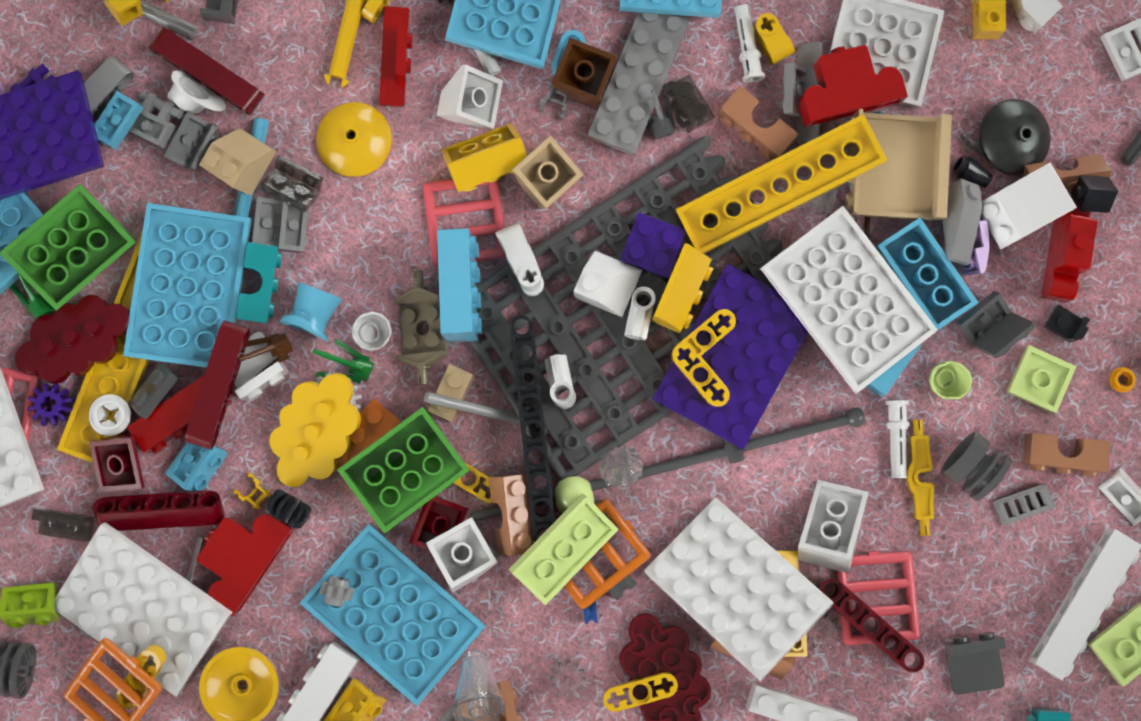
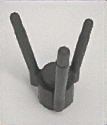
[646,84,676,139]

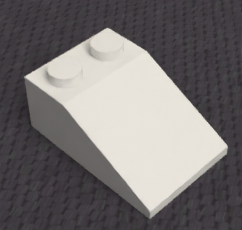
[981,162,1077,249]
[798,480,869,573]

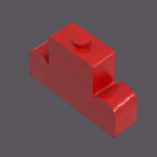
[798,45,908,128]
[1041,199,1098,303]
[197,514,295,617]

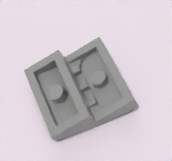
[252,197,309,252]

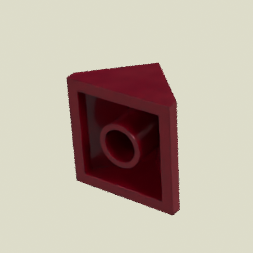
[89,432,145,492]
[408,495,468,550]

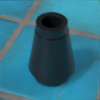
[952,155,993,188]

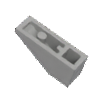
[942,179,983,266]

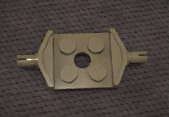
[394,270,447,385]

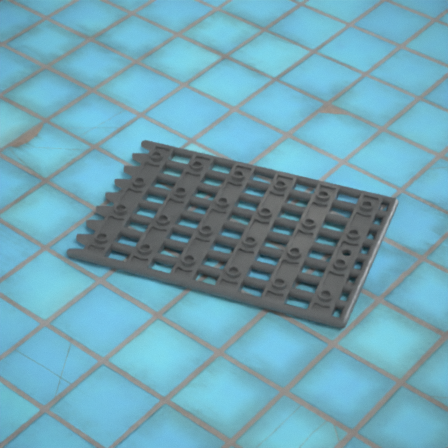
[469,136,783,481]

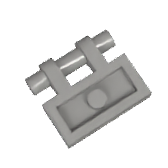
[128,92,184,149]

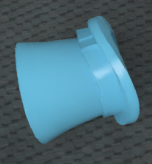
[279,282,343,341]

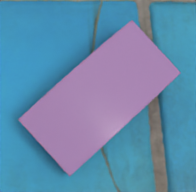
[962,219,989,275]

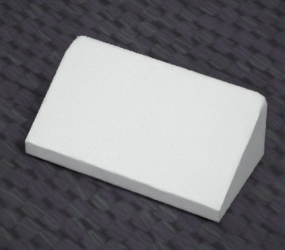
[1099,467,1141,526]

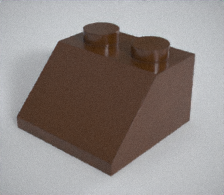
[551,38,617,110]

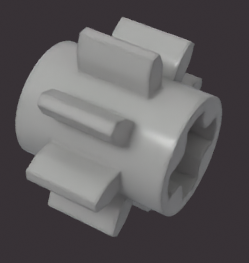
[319,576,354,607]

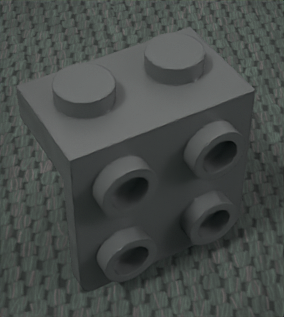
[956,291,1035,358]
[944,632,1006,695]

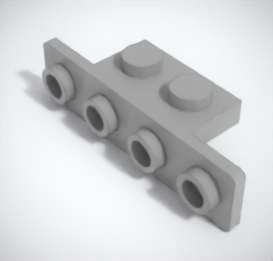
[782,41,823,144]

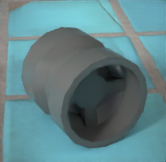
[604,568,637,600]

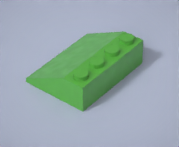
[0,184,136,311]
[337,406,470,534]

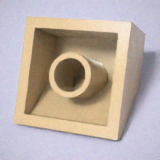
[199,128,277,195]
[512,135,584,209]

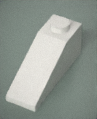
[1011,0,1063,34]

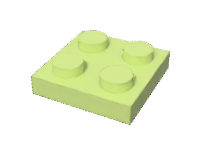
[1006,345,1077,414]

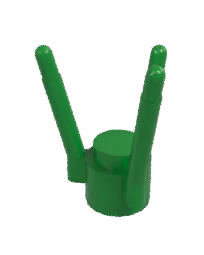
[10,273,54,319]
[313,339,374,384]

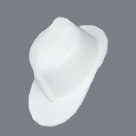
[167,70,226,114]

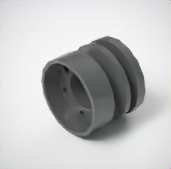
[941,431,1012,501]
[0,639,37,699]

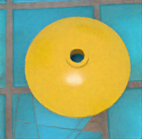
[316,102,392,177]
[199,647,279,721]

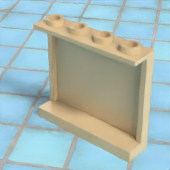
[845,109,952,221]

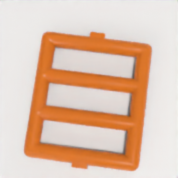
[564,499,651,609]
[63,638,162,721]

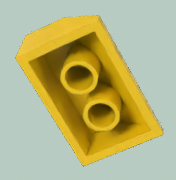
[440,123,527,192]
[651,243,713,333]

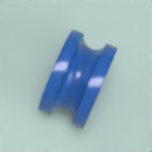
[583,601,598,624]

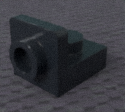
[1043,304,1090,343]

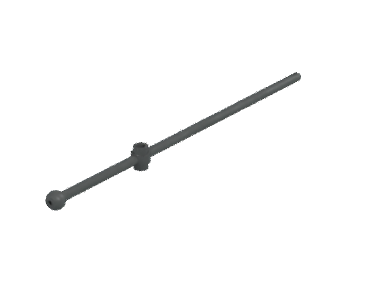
[470,407,865,521]

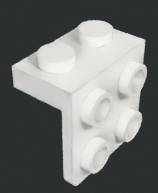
[235,332,289,401]

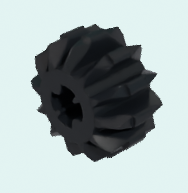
[265,489,312,529]

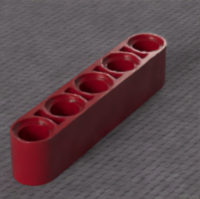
[148,27,265,116]
[185,320,250,450]
[92,490,225,531]
[816,577,925,673]

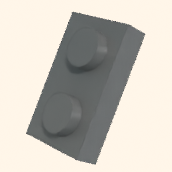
[163,111,218,171]
[128,362,180,419]

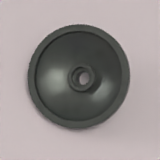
[979,99,1051,175]

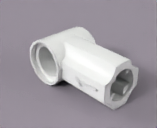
[624,287,655,341]
[544,354,576,409]

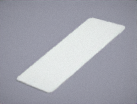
[186,536,202,582]

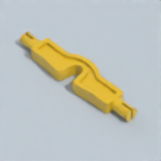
[906,419,934,536]

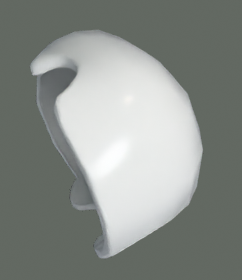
[351,312,392,351]

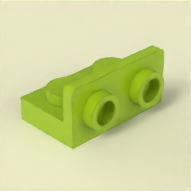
[0,582,59,628]

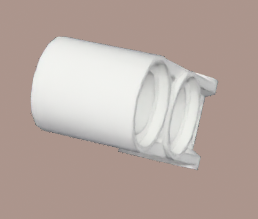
[495,222,544,296]

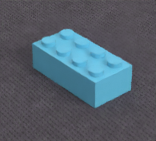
[875,218,979,330]
[437,228,482,343]

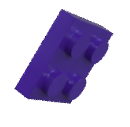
[620,212,686,279]

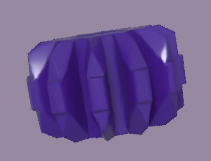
[27,383,74,426]

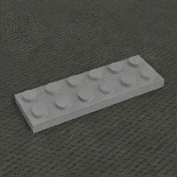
[587,12,690,156]

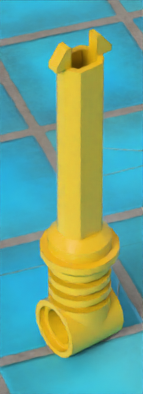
[324,0,368,88]

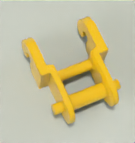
[232,472,271,510]

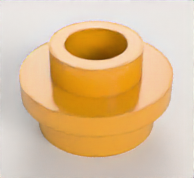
[1109,367,1136,393]

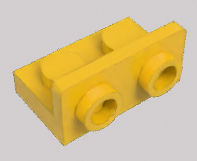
[324,678,386,721]

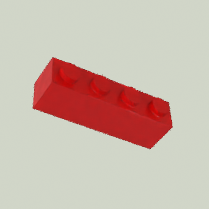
[127,375,236,454]

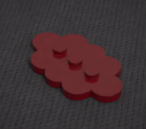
[15,295,130,384]
[619,613,711,721]

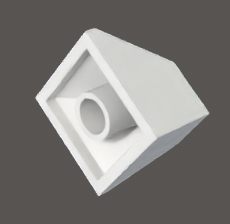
[436,65,503,129]
[573,251,642,317]
[426,517,497,593]

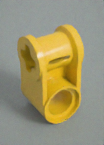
[753,13,795,65]

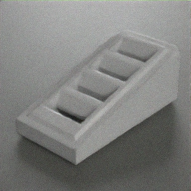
[992,483,1055,526]

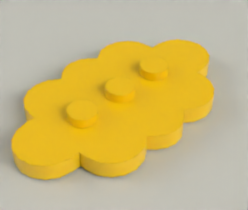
[269,373,361,487]

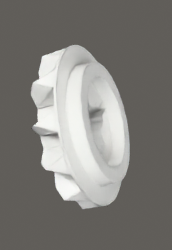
[89,395,132,436]

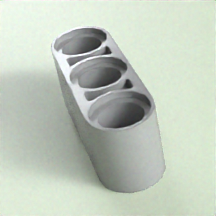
[84,56,135,119]

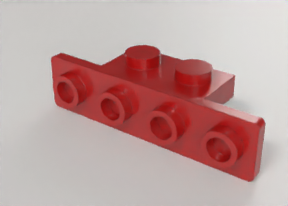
[379,6,413,107]

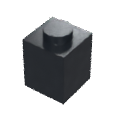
[1071,175,1118,213]

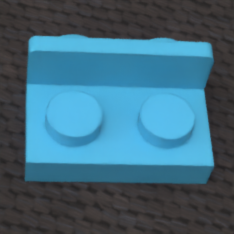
[94,91,144,150]
[165,443,228,492]

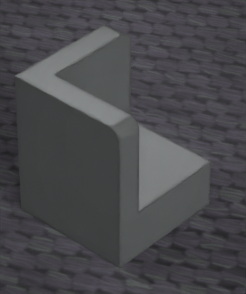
[200,0,238,24]

